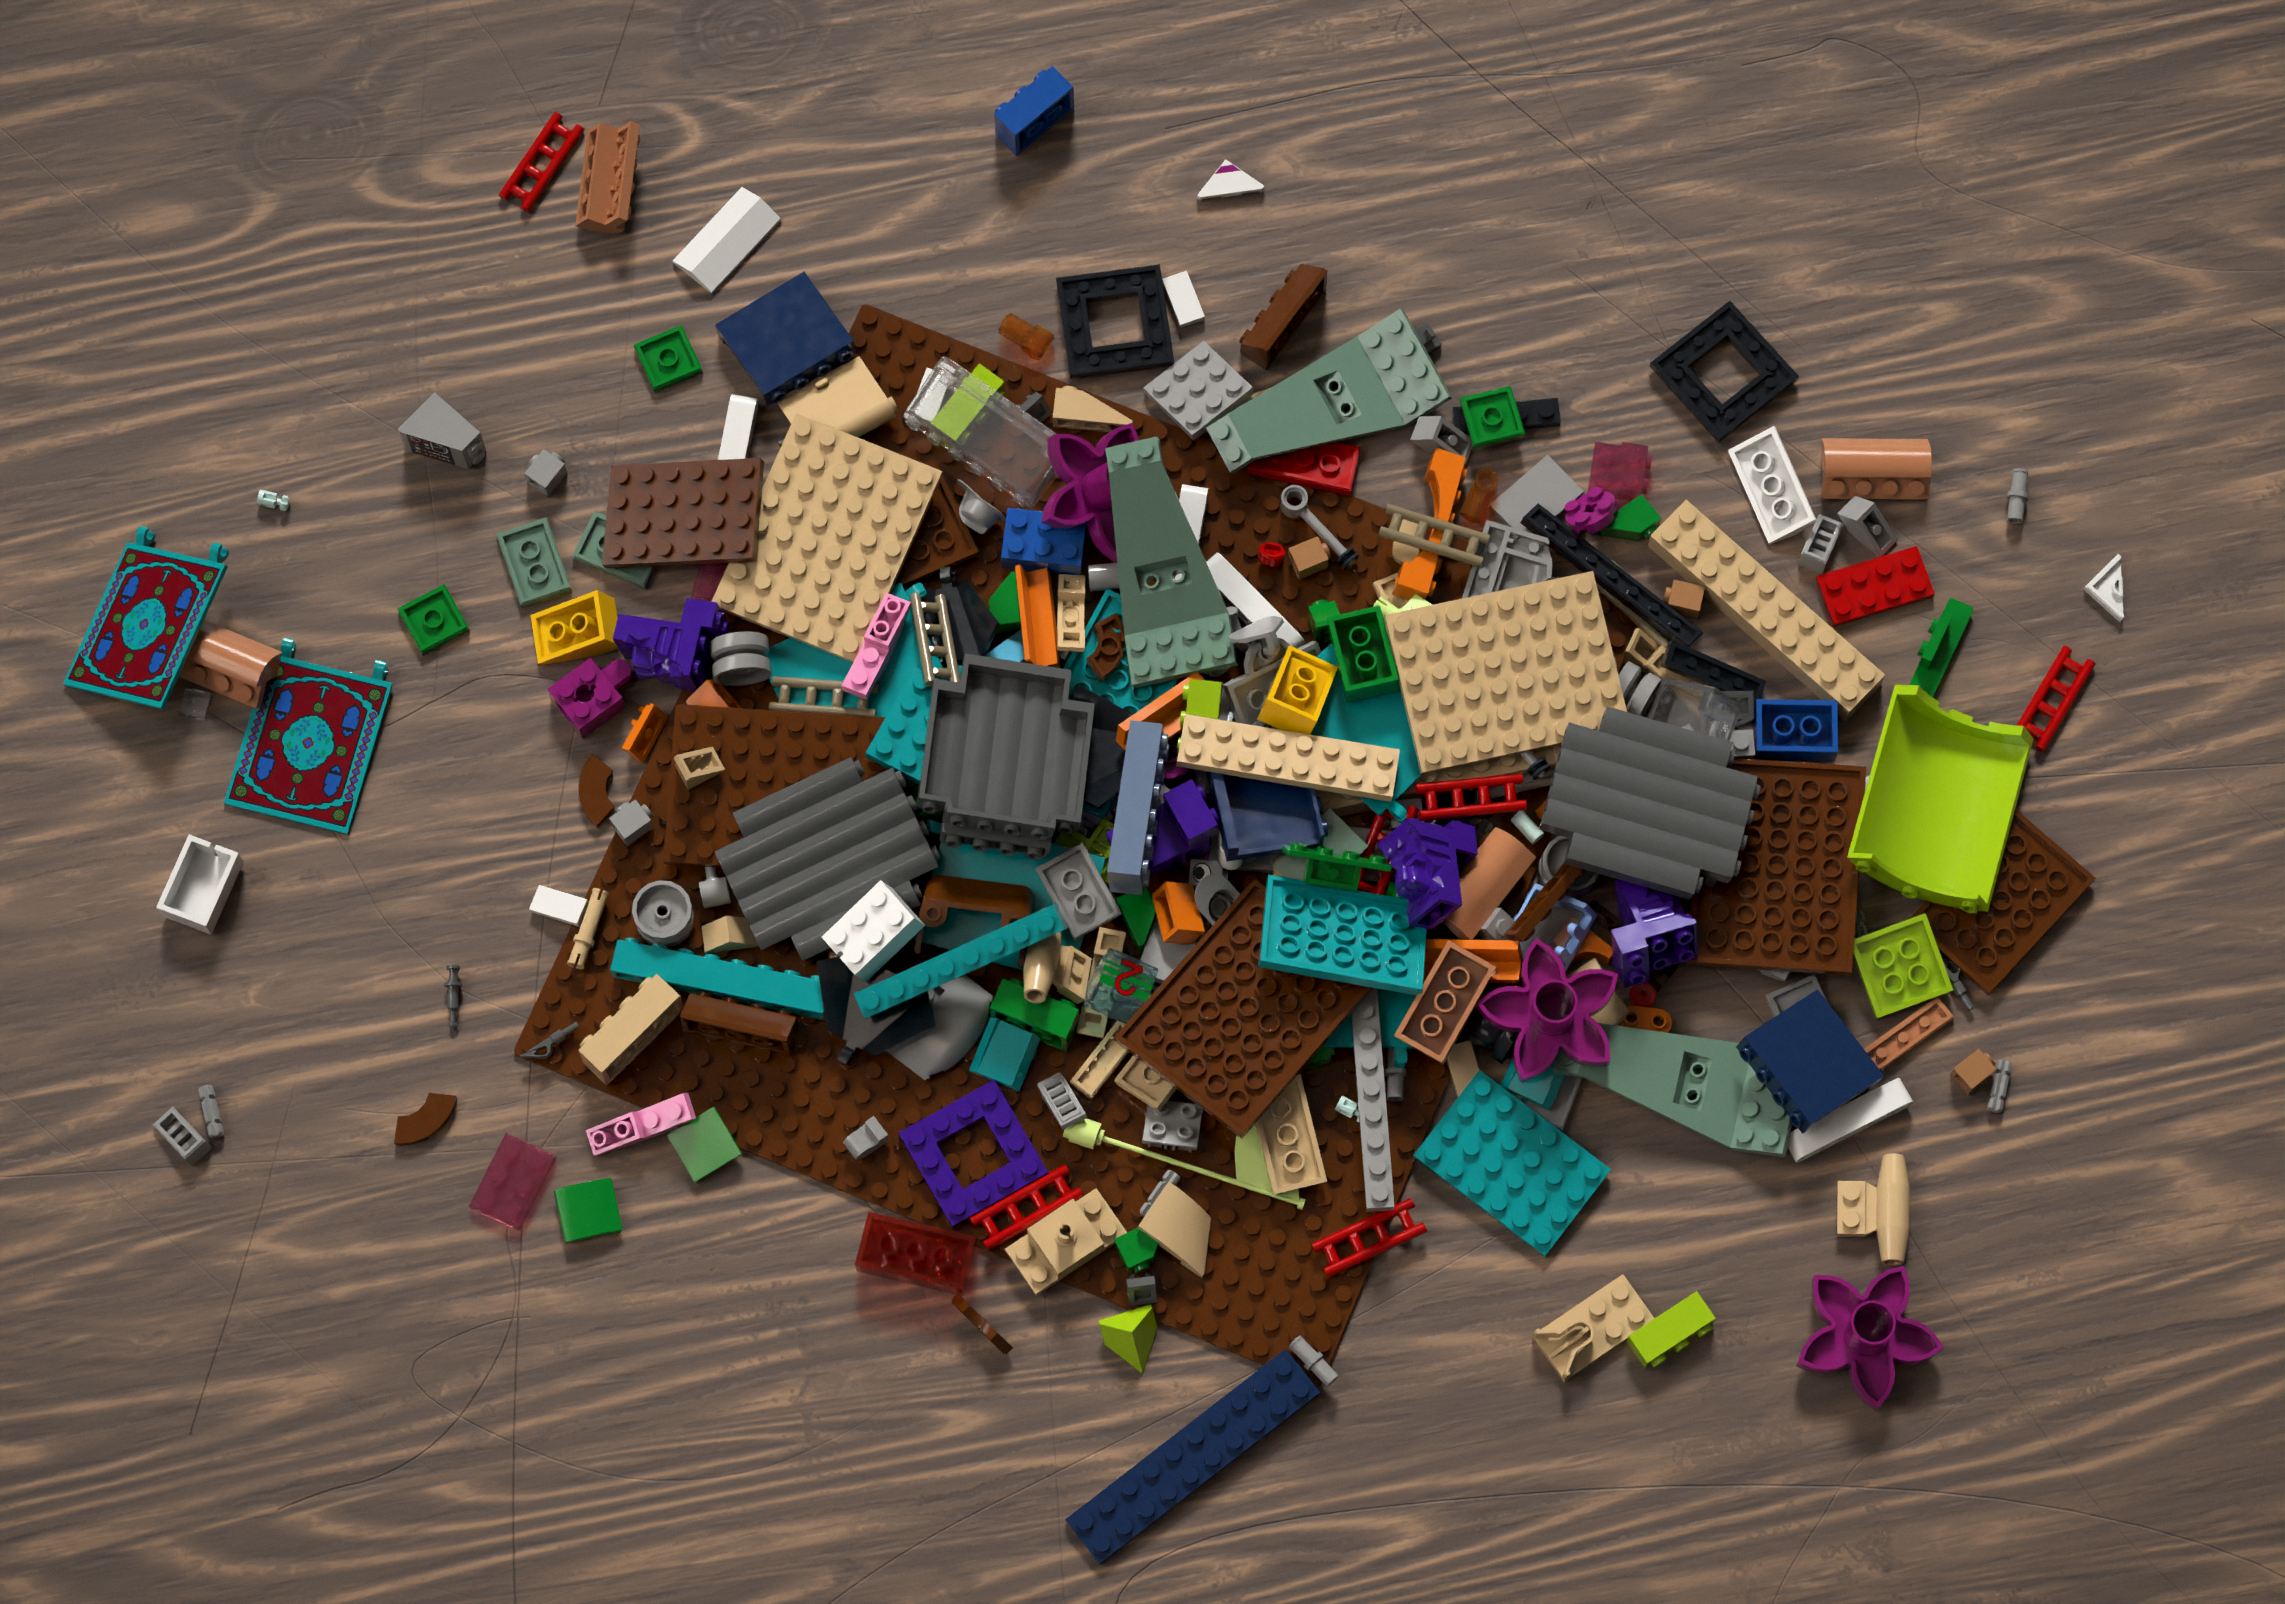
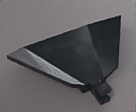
[921,566,1000,667]
[1070,685,1133,809]
[817,956,936,1066]

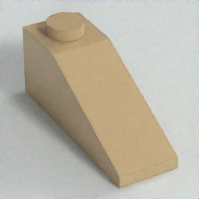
[1053,386,1132,432]

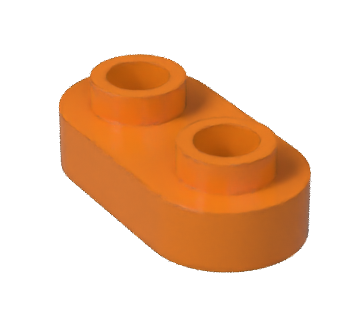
[1617,1005,1672,1033]

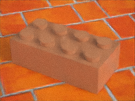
[1394,940,1497,1064]

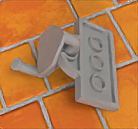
[1223,606,1321,727]

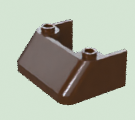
[914,875,1034,968]

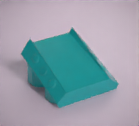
[969,1018,1041,1091]
[1501,1059,1566,1110]

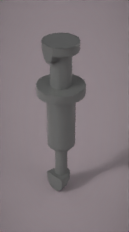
[444,965,462,1030]

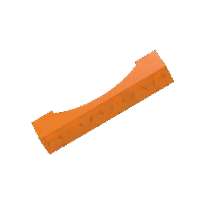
[1392,447,1467,600]

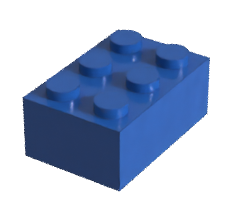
[994,66,1074,156]
[1001,508,1087,575]
[1753,699,1838,762]

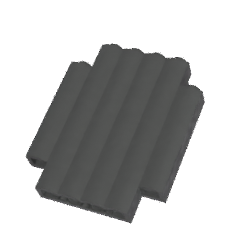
[916,653,1095,860]
[1539,706,1760,900]
[714,757,942,961]

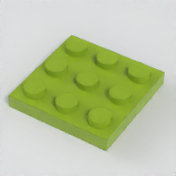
[1853,913,1953,1018]

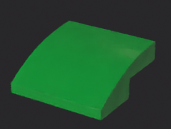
[554,1178,623,1244]

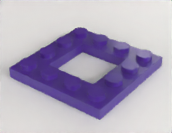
[899,1080,1048,1228]

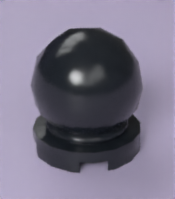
[1463,996,1520,1064]

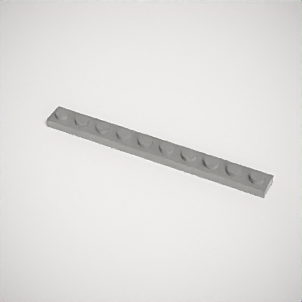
[1351,988,1394,1212]

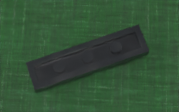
[1452,398,1561,435]
[1661,640,1766,702]

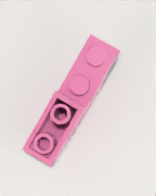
[842,593,911,700]
[586,1093,696,1156]

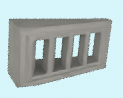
[1798,514,1844,574]
[1037,1072,1087,1129]
[153,1107,212,1166]

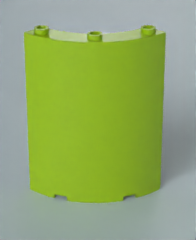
[1847,685,2034,913]

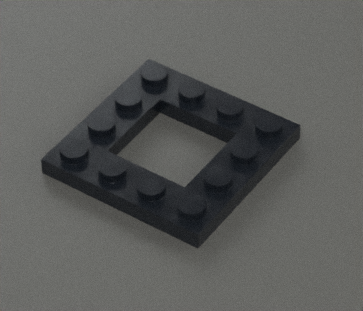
[1056,264,1174,379]
[1650,301,1799,443]

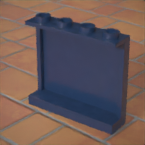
[715,271,857,406]
[1206,771,1328,862]
[1736,989,1884,1134]

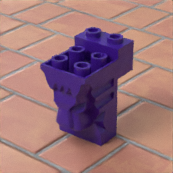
[613,598,730,693]
[1106,779,1220,875]
[1378,818,1478,930]
[1611,879,1698,988]

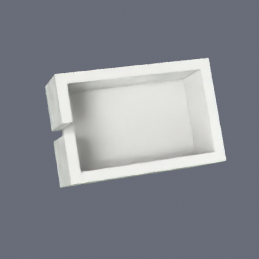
[156,835,244,935]
[822,880,925,982]

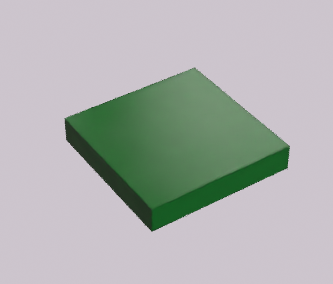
[634,325,703,393]
[1459,386,1525,449]
[397,584,470,656]
[667,1107,743,1182]

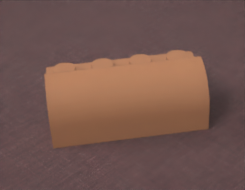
[575,121,641,234]
[1821,438,1932,499]
[179,620,282,709]
[1440,827,1536,940]

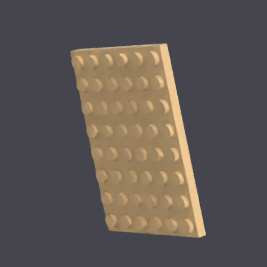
[711,413,943,663]
[1384,571,1627,774]

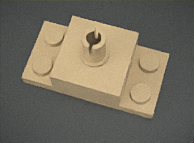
[1005,1188,1127,1296]

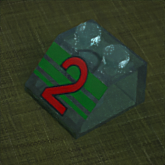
[1084,947,1158,1024]

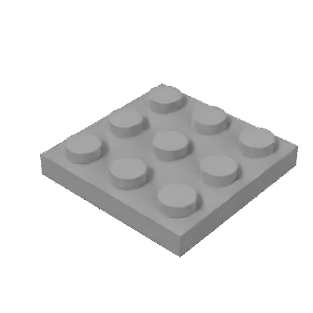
[1143,341,1254,440]

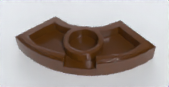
[1086,613,1125,683]
[579,754,615,828]
[394,1093,457,1146]
[951,1293,1013,1355]

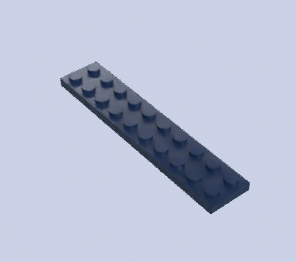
[1065,1349,1320,1565]

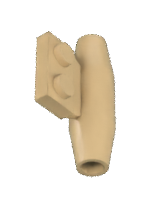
[1023,907,1092,1004]
[1837,1153,1910,1266]

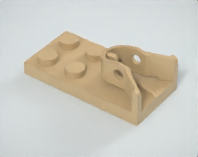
[1255,1074,1327,1195]
[1532,1274,1655,1382]

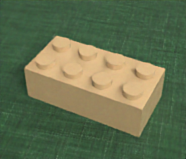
[578,974,684,1086]

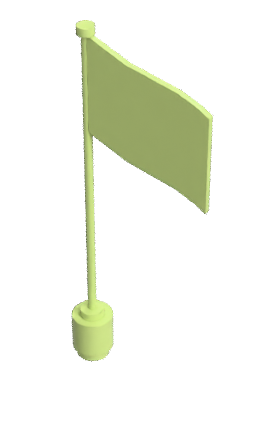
[1063,1118,1306,1210]

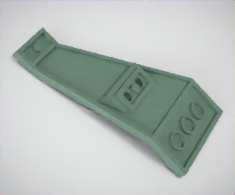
[1206,308,1452,474]
[1105,436,1238,688]
[1553,1023,1792,1157]

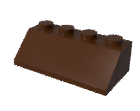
[1239,264,1328,370]
[680,992,798,1055]

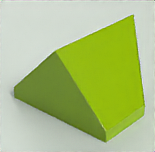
[1098,1304,1157,1374]

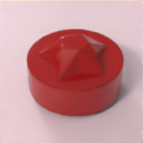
[1258,542,1285,566]
[1629,981,1658,1007]

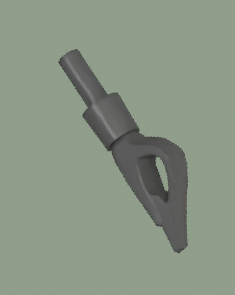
[1942,958,1974,1011]
[520,1022,579,1059]

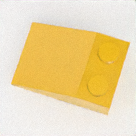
[531,590,618,665]
[1257,645,1338,735]

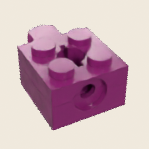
[547,657,633,739]

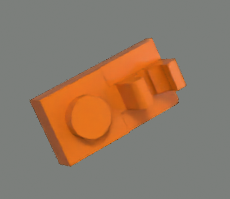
[622,703,668,763]

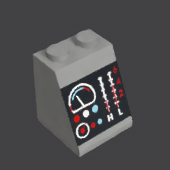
[398,392,487,469]

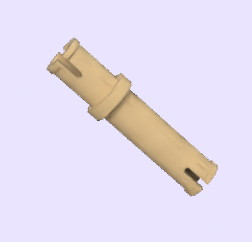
[567,888,609,970]

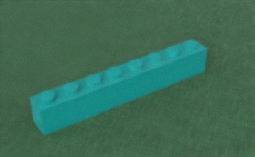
[854,903,1068,1018]
[610,938,825,1020]

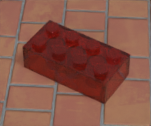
[855,1212,977,1296]

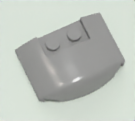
[1462,520,1552,599]
[887,974,993,1081]

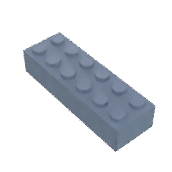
[1107,720,1169,895]

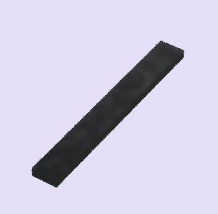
[1520,503,1703,648]

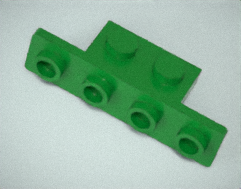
[1909,598,1974,697]
[1282,842,1392,891]

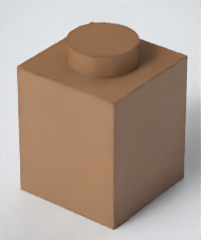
[1288,536,1331,580]
[1663,580,1705,620]
[1950,1049,1996,1095]

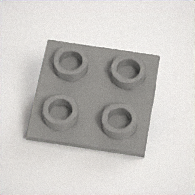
[1142,1101,1202,1153]

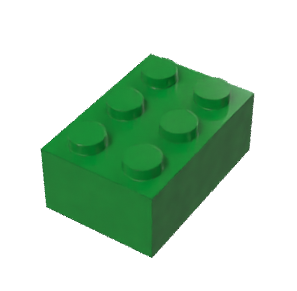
[1327,605,1399,702]
[990,978,1079,1052]

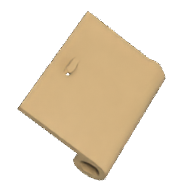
[777,356,898,438]

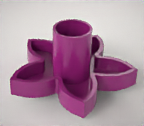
[1041,423,1139,562]
[1475,938,1618,1084]
[1796,1266,1944,1411]

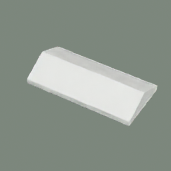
[673,187,781,294]
[1728,426,1817,544]

